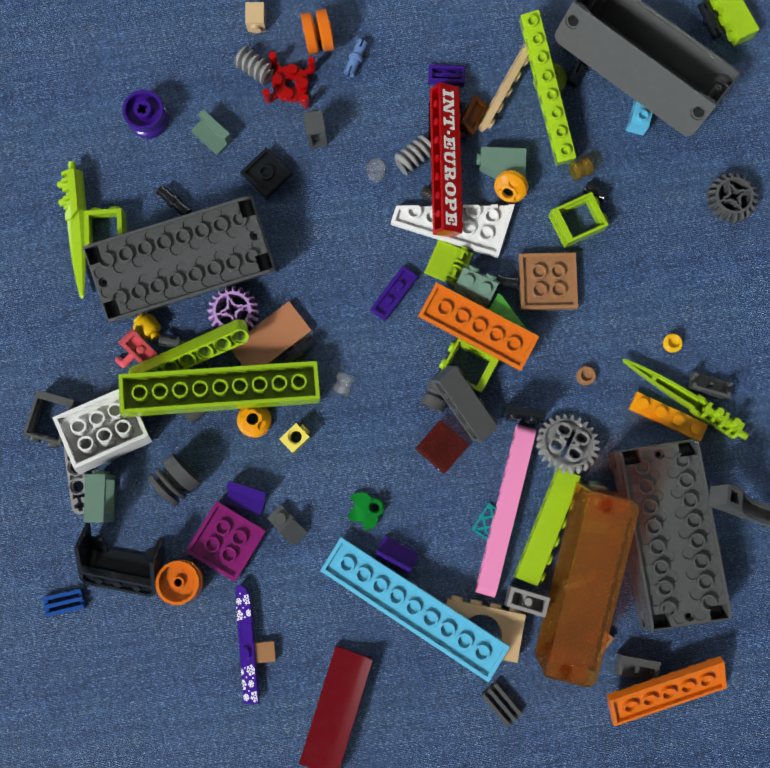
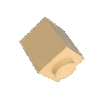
[245,2,266,33]

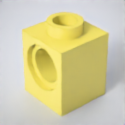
[280,423,311,454]

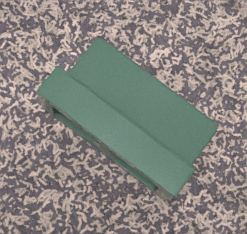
[191,109,233,155]

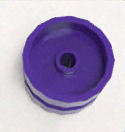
[122,90,169,139]

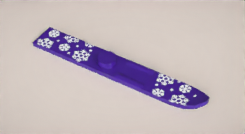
[236,584,260,704]

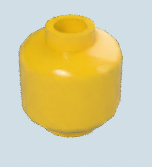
[133,313,162,342]

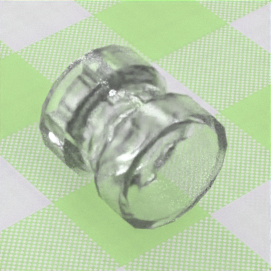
[367,158,385,183]
[331,372,356,397]

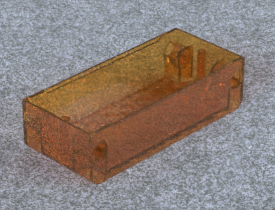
[534,482,639,687]

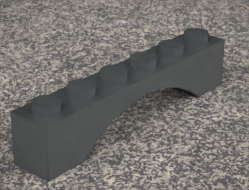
[708,484,770,528]

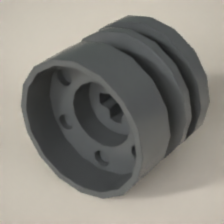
[148,453,201,506]

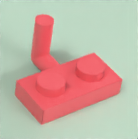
[115,329,158,368]

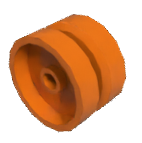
[300,8,334,55]
[155,560,204,605]

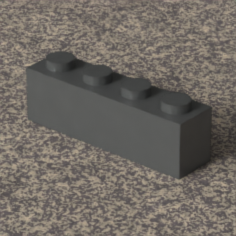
[431,366,498,442]

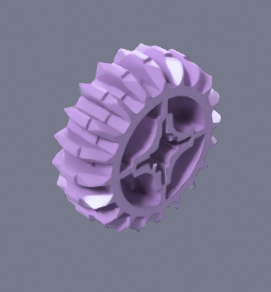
[207,286,259,333]

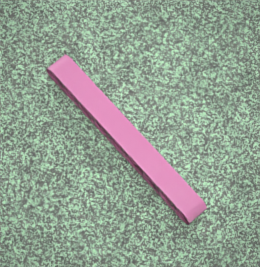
[475,424,536,598]

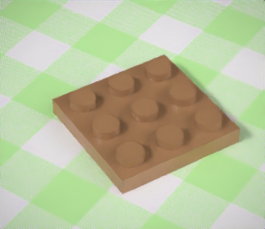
[518,252,578,311]

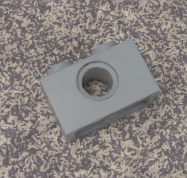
[504,585,550,618]

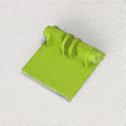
[424,239,473,286]

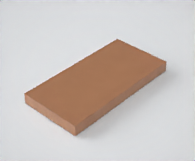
[230,301,312,366]

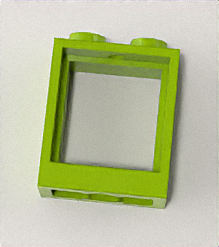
[548,192,609,249]
[84,206,127,246]
[439,339,499,395]

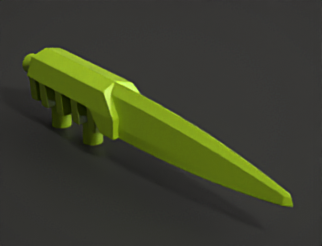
[57,161,87,299]
[622,359,749,440]

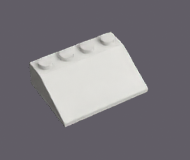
[52,389,152,475]

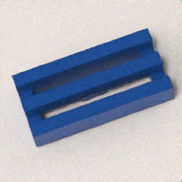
[42,588,86,617]

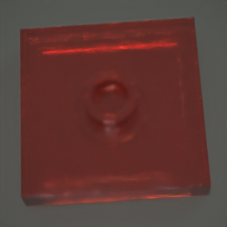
[415,420,469,474]

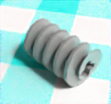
[234,46,275,85]
[394,135,431,175]

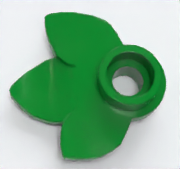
[348,492,385,531]

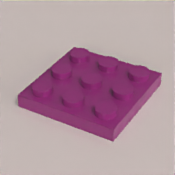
[185,501,266,582]

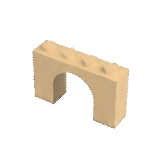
[445,595,526,663]

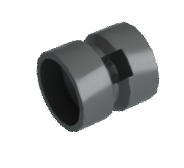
[420,379,447,413]

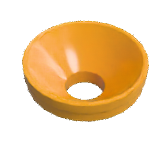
[494,170,529,203]
[237,407,272,438]

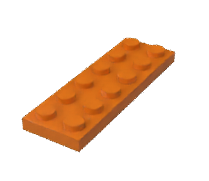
[418,282,539,371]
[606,656,727,727]

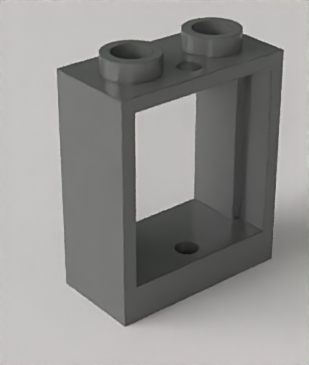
[23,390,80,448]

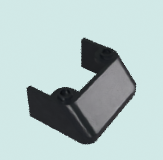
[74,523,165,597]

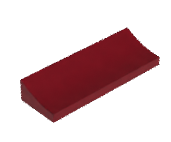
[299,645,373,768]

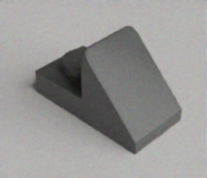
[267,505,308,546]

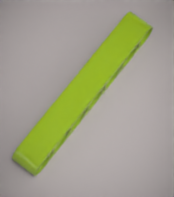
[128,319,249,373]

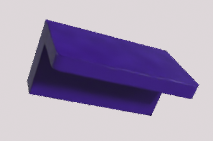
[224,481,268,515]
[376,536,419,573]

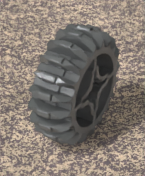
[705,172,759,224]

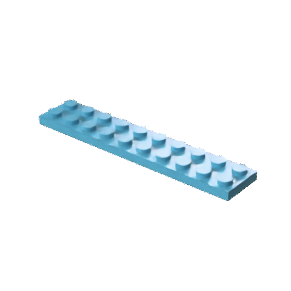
[320,537,510,682]

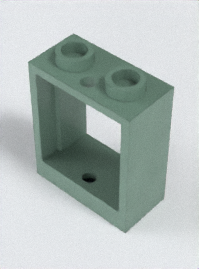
[83,470,116,522]

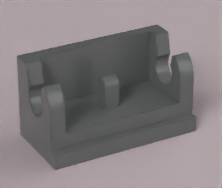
[686,371,733,400]
[614,652,661,681]

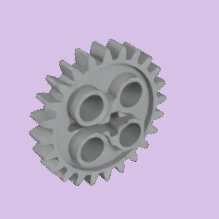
[536,414,600,475]

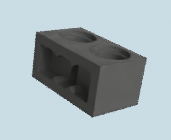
[303,109,328,149]

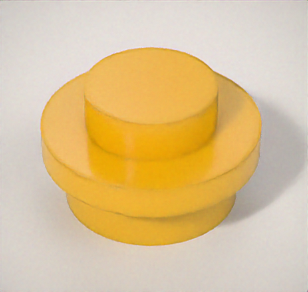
[663,334,682,353]

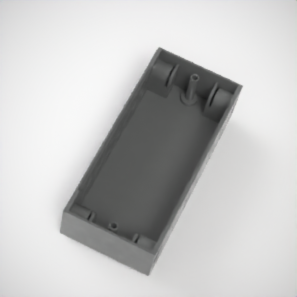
[555,0,742,136]
[83,195,278,323]
[609,439,732,632]

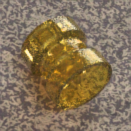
[568,156,594,181]

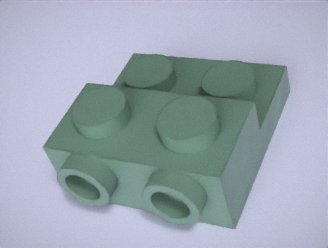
[453,265,499,309]

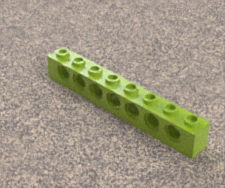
[519,10,576,166]

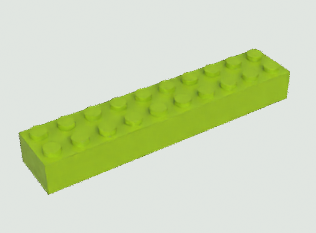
[118,361,320,417]

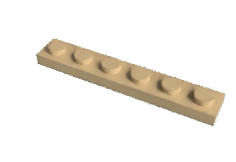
[477,43,529,132]

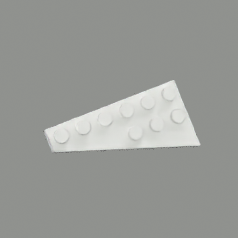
[391,204,515,258]

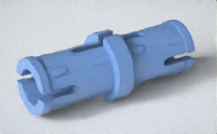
[344,39,368,78]

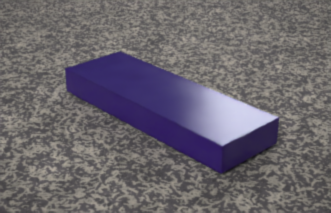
[370,265,418,322]

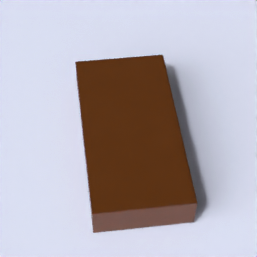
[460,95,489,136]

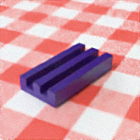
[428,64,466,86]

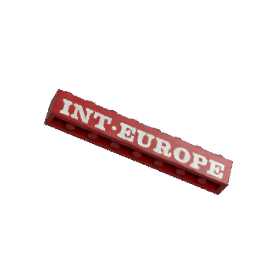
[430,82,463,238]

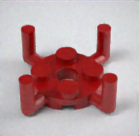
[262,51,316,109]

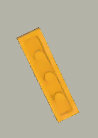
[628,392,708,442]

